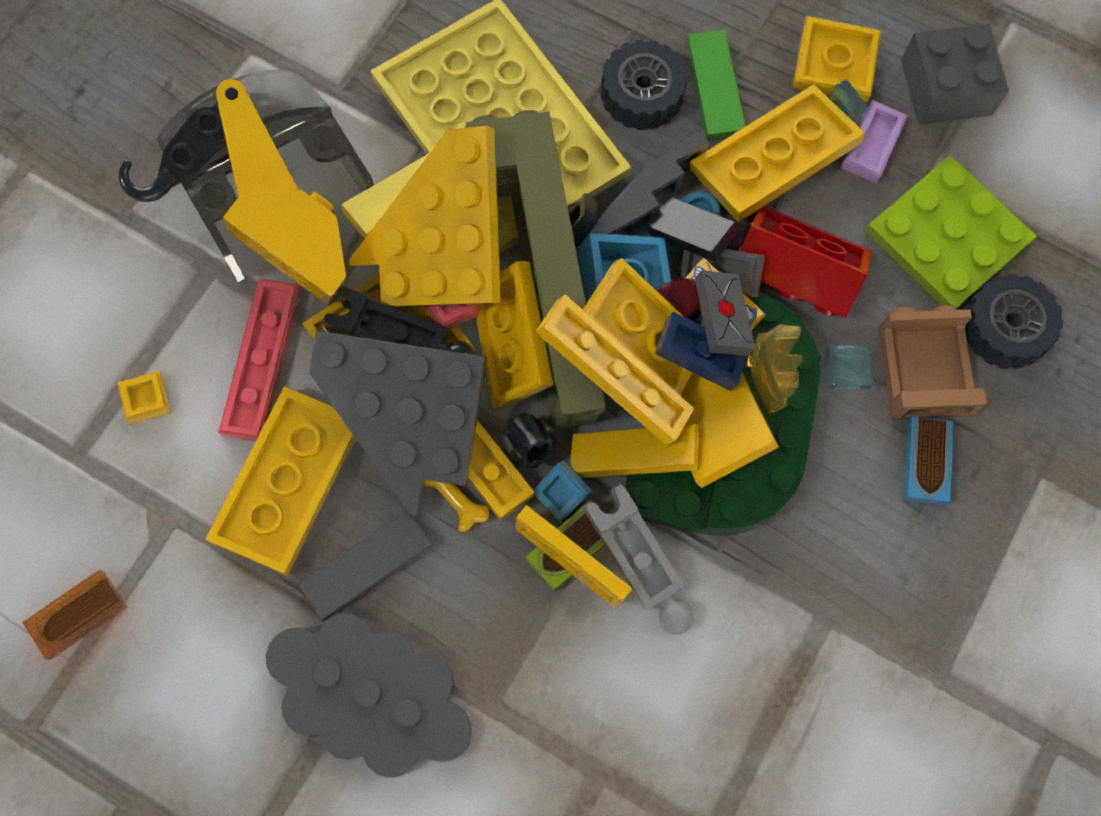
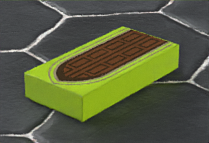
[526,500,606,592]

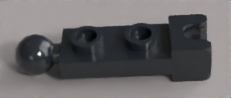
[324,286,476,355]

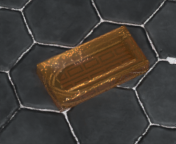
[22,569,127,660]

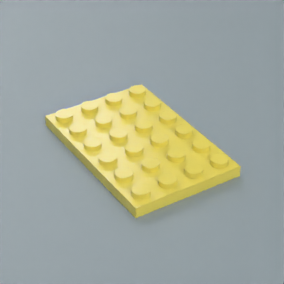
[370,0,631,254]

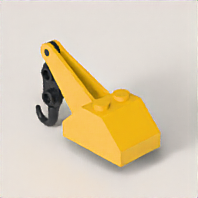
[118,79,346,305]

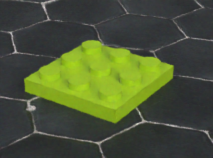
[865,155,1037,309]

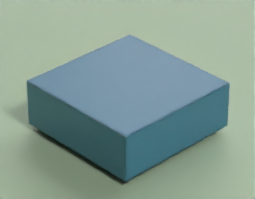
[533,461,593,523]

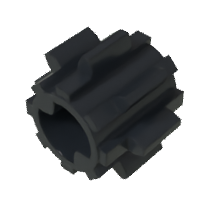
[501,413,557,469]

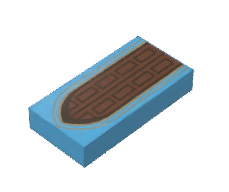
[904,416,954,505]

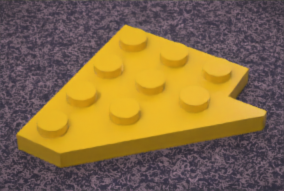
[349,126,501,306]

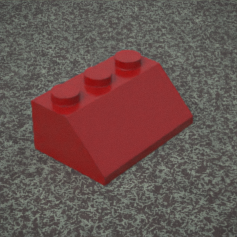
[740,206,872,318]

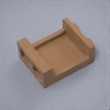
[878,306,987,420]

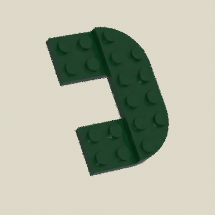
[625,280,820,536]

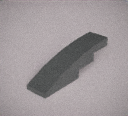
[588,130,709,236]

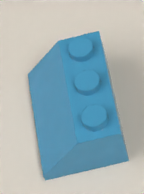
[576,233,671,304]

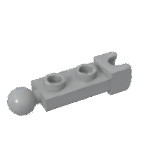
[583,484,693,635]

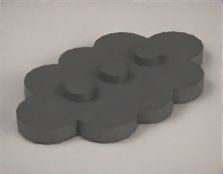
[266,613,472,778]

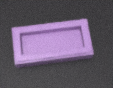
[841,100,908,184]

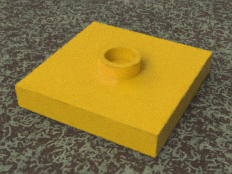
[792,16,881,103]

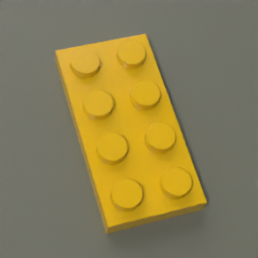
[690,84,865,222]
[205,386,355,576]

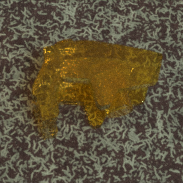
[747,324,802,414]

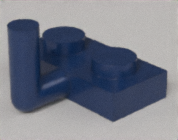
[654,312,747,391]

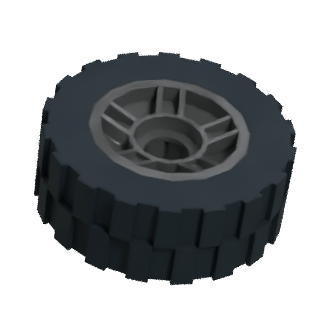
[600,39,688,130]
[964,274,1063,369]

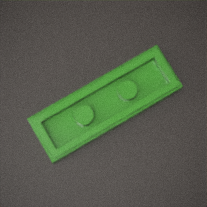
[686,30,745,141]

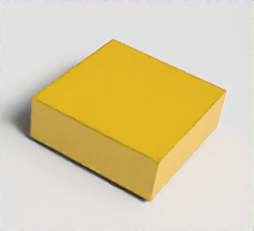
[117,371,172,425]

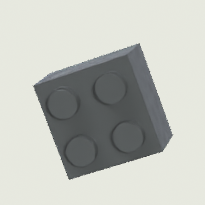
[901,24,1009,125]

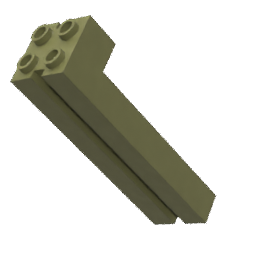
[465,110,605,430]

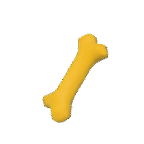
[424,480,489,532]

